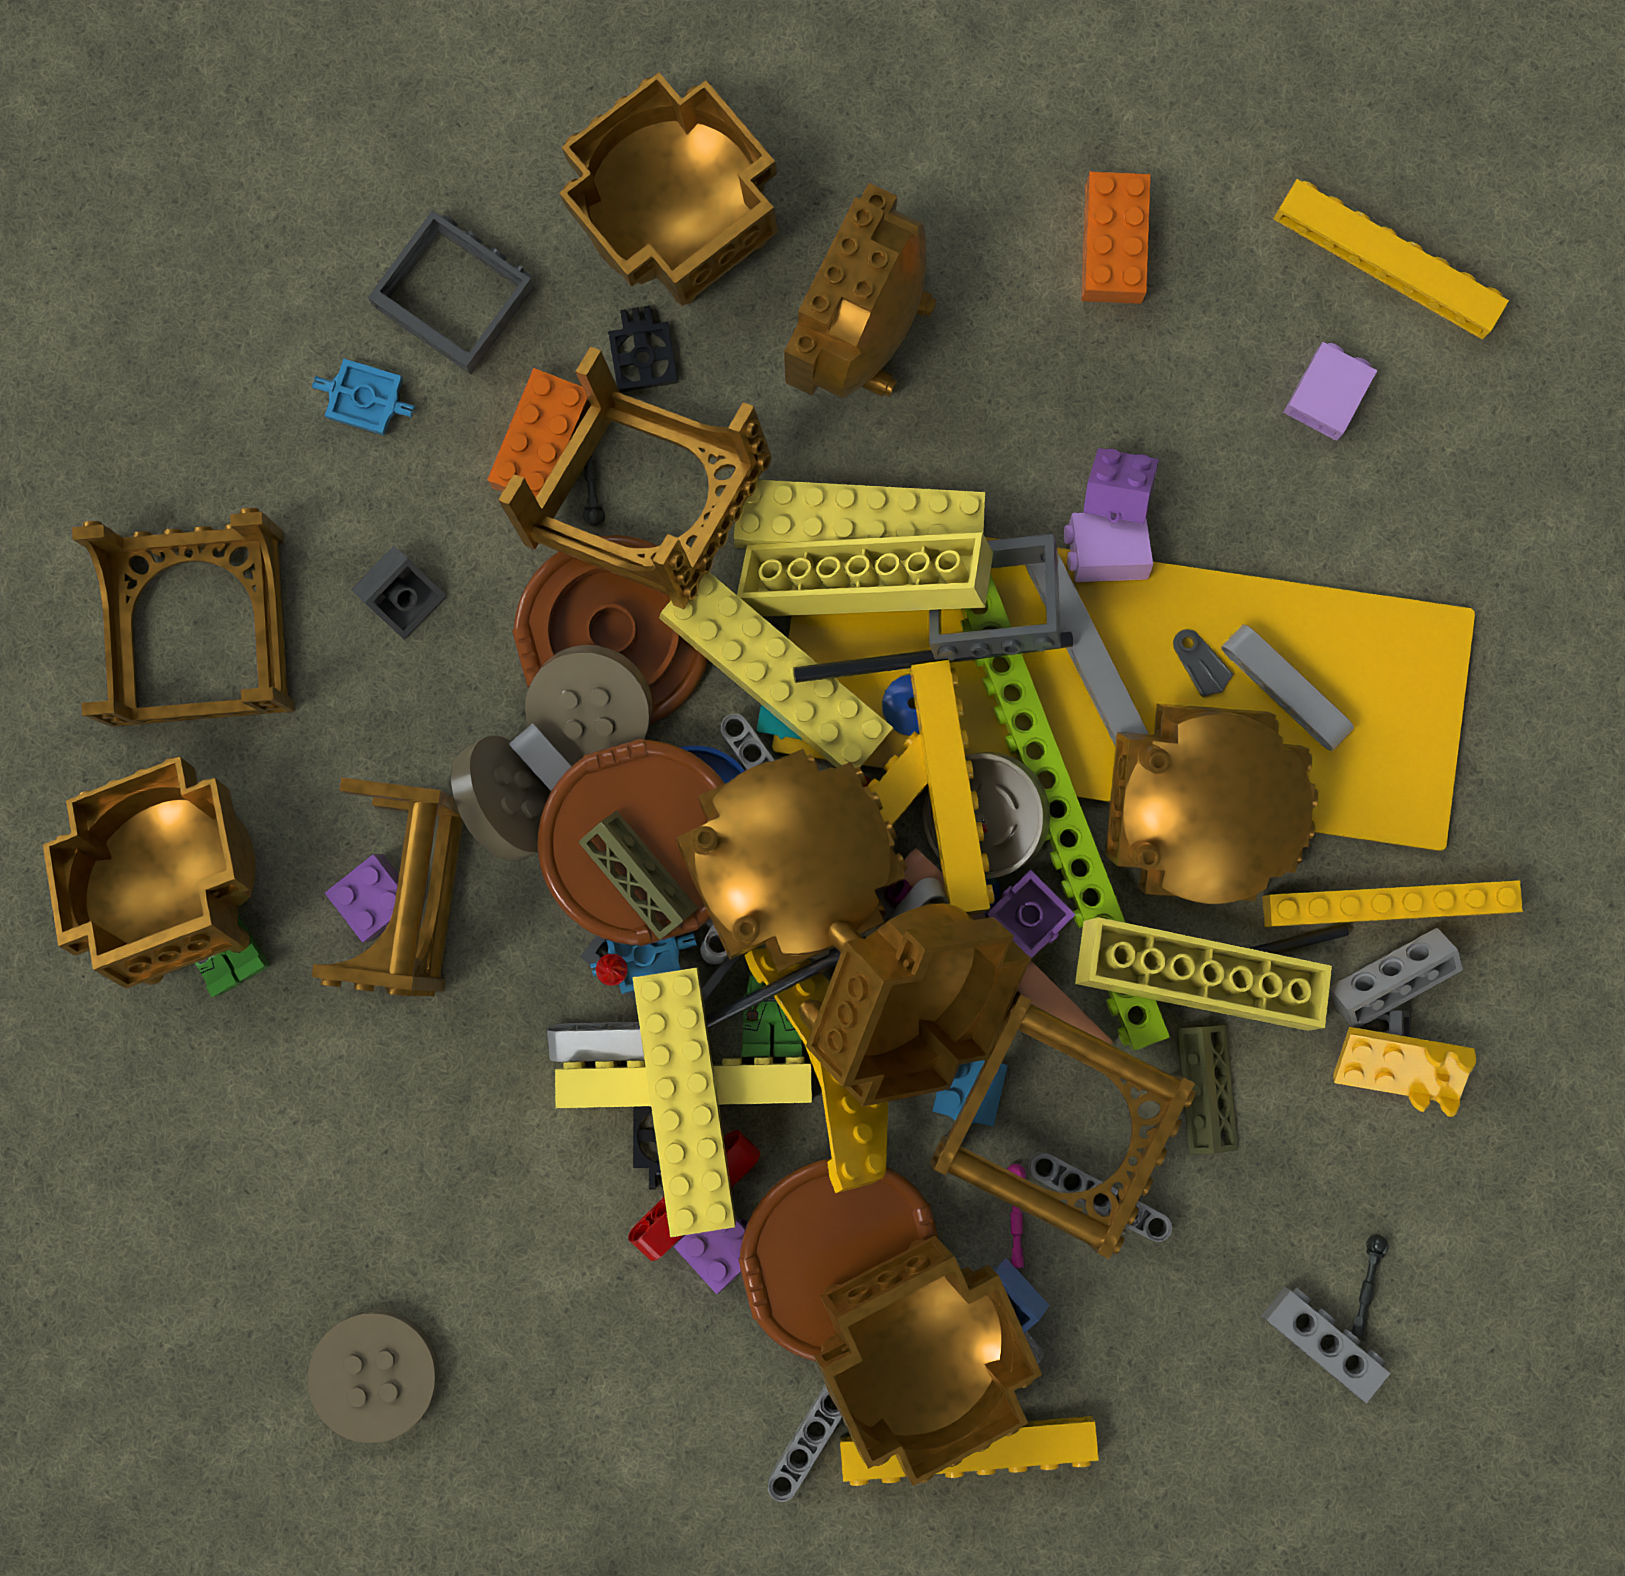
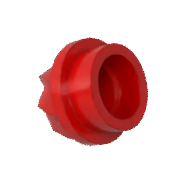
[596,954,628,986]

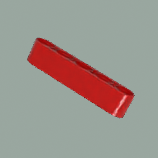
[628,1130,761,1261]

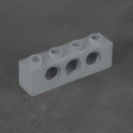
[1329,928,1463,1028]
[1261,1286,1391,1403]

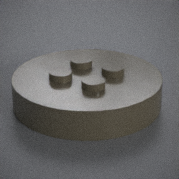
[525,645,653,766]
[451,735,551,862]
[923,752,1050,879]
[308,1310,439,1443]

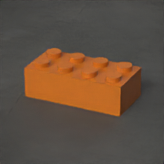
[1081,171,1150,304]
[487,368,591,498]

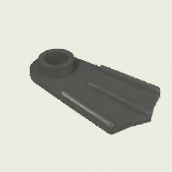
[1173,629,1233,697]

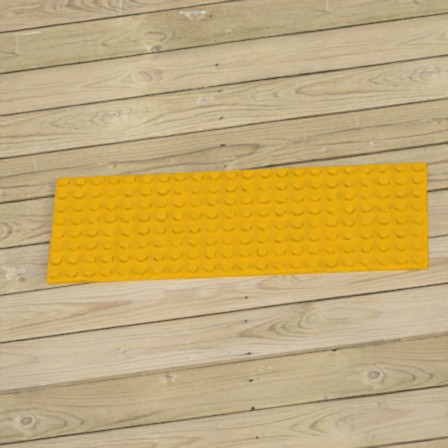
[772,537,1475,851]

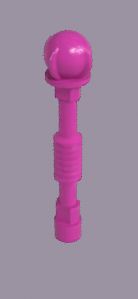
[1007,1164,1026,1268]

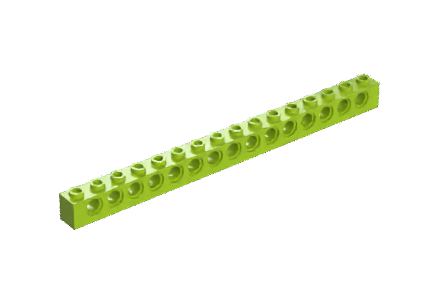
[960,573,1170,1051]

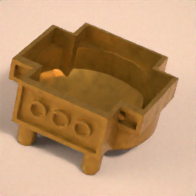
[559,72,778,307]
[784,183,937,398]
[1105,704,1318,904]
[677,749,907,973]
[43,756,256,989]
[799,904,1031,1107]
[814,1236,1042,1486]

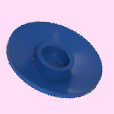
[882,674,920,736]

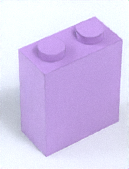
[1283,342,1377,441]
[1064,513,1153,582]

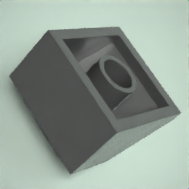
[351,546,447,639]

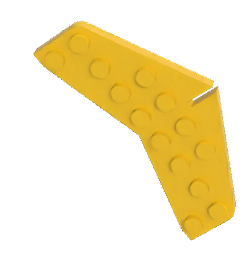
[744,948,888,1193]

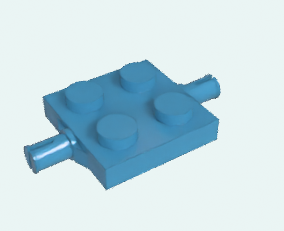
[312,358,415,436]
[590,933,697,995]
[932,1060,1008,1142]

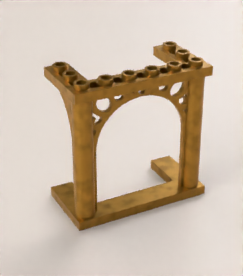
[498,347,771,609]
[72,508,295,727]
[311,777,463,997]
[929,995,1196,1259]

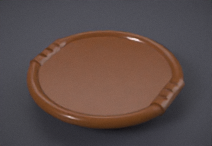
[512,535,709,725]
[537,738,725,947]
[738,1158,939,1362]

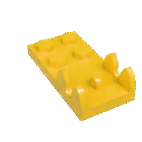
[1333,1027,1476,1117]

